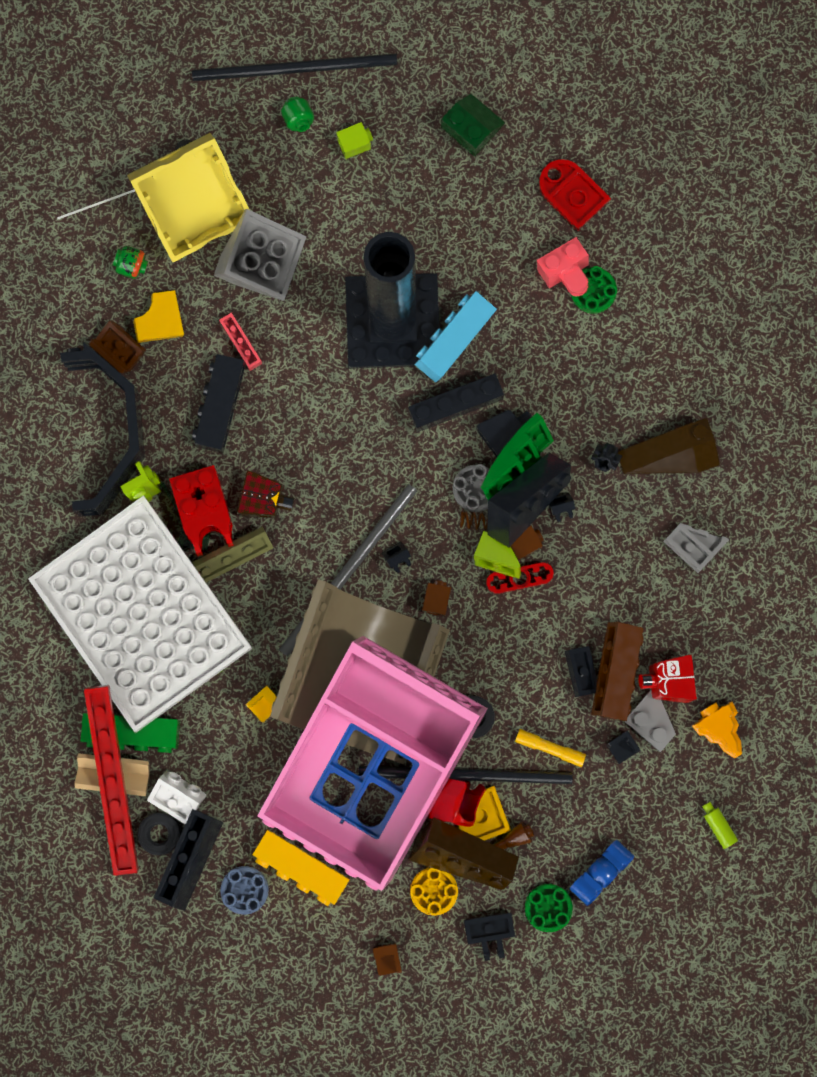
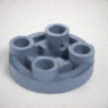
[220,866,269,915]

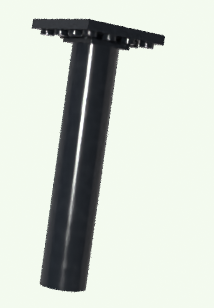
[345,232,439,369]

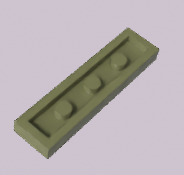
[192,526,273,582]

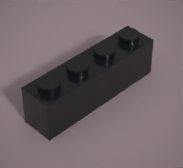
[192,354,246,453]
[408,373,504,433]
[153,809,223,911]

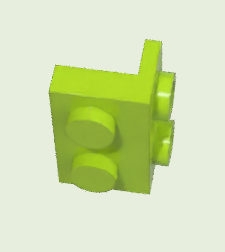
[120,461,161,502]

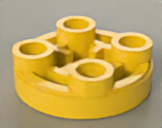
[410,867,458,916]

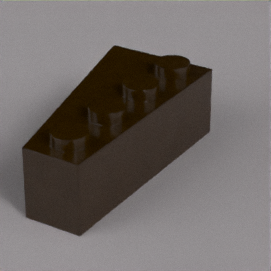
[409,818,519,890]

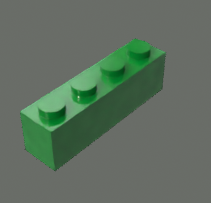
[80,713,180,753]

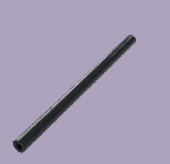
[192,54,397,81]
[359,765,573,784]

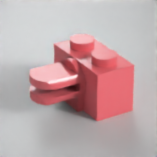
[537,237,589,296]

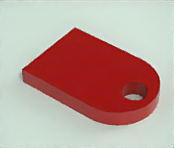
[539,159,611,231]

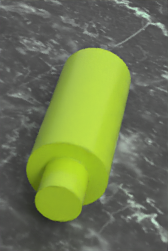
[702,802,738,849]

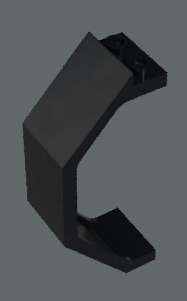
[60,342,145,517]

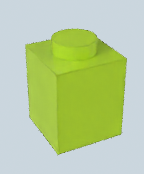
[336,122,373,159]

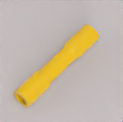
[515,729,586,767]

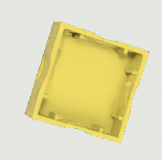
[127,133,250,263]

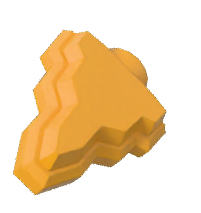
[692,701,742,758]

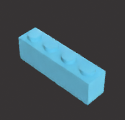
[414,291,497,383]

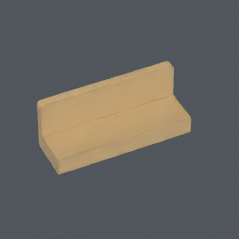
[75,753,150,796]

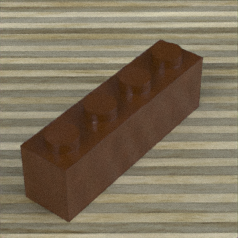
[591,622,644,721]

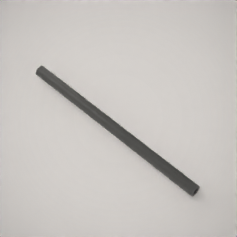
[279,484,417,657]

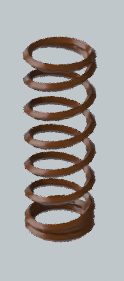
[460,510,488,530]

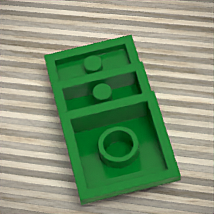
[480,413,554,500]

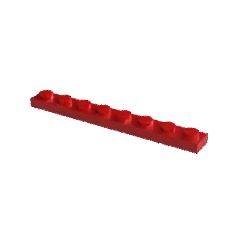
[84,685,139,876]

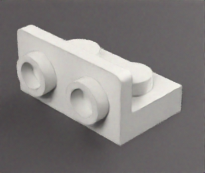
[147,770,206,824]

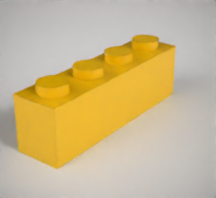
[253,830,350,906]

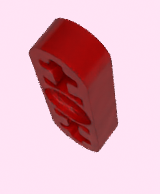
[486,562,554,594]

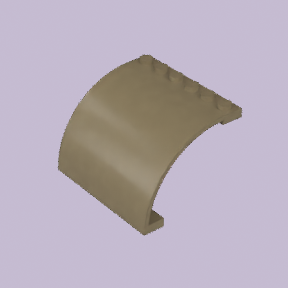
[270,579,450,764]

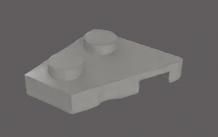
[663,523,729,573]
[624,690,676,752]

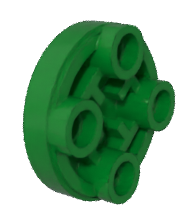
[571,266,617,314]
[525,884,573,932]

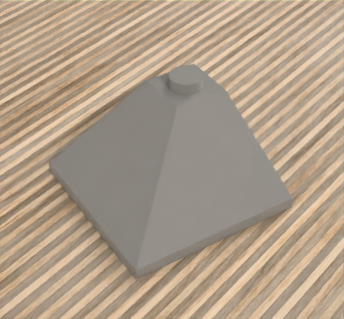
[214,209,306,301]

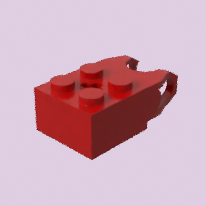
[169,465,234,556]

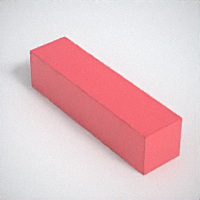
[219,313,262,371]

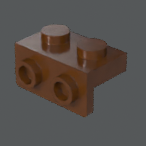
[88,320,146,374]

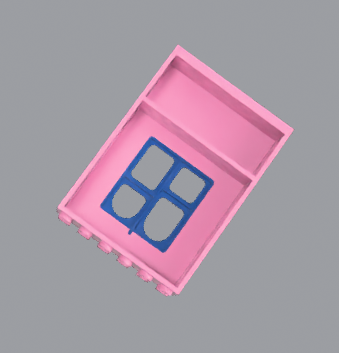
[258,636,488,891]

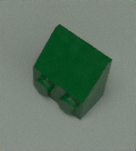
[441,94,505,156]

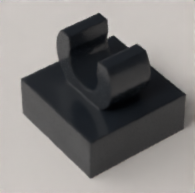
[548,492,576,522]
[381,541,411,573]

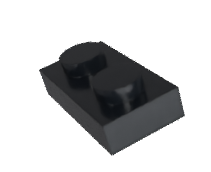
[565,646,597,698]

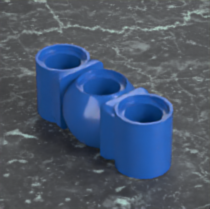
[570,840,635,906]

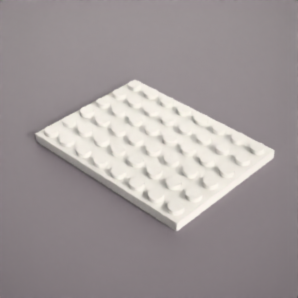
[29,496,252,733]

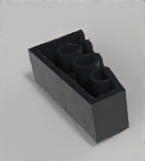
[487,452,571,548]

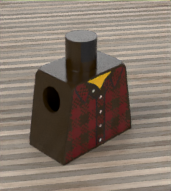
[237,470,295,519]

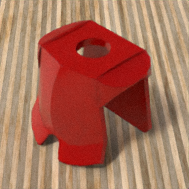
[427,779,486,827]

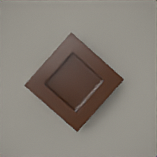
[373,943,402,976]

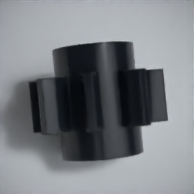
[591,442,622,472]

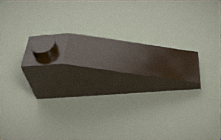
[618,418,720,475]

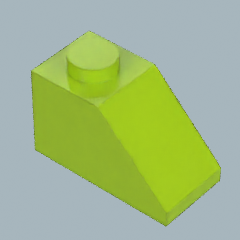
[474,531,521,579]

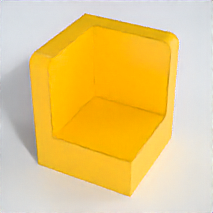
[246,686,277,722]

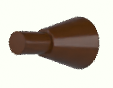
[493,821,535,850]

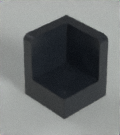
[606,731,641,764]

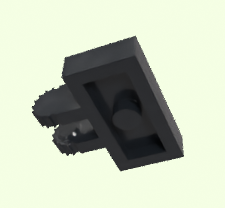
[464,912,515,961]

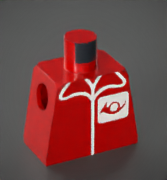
[638,655,697,703]

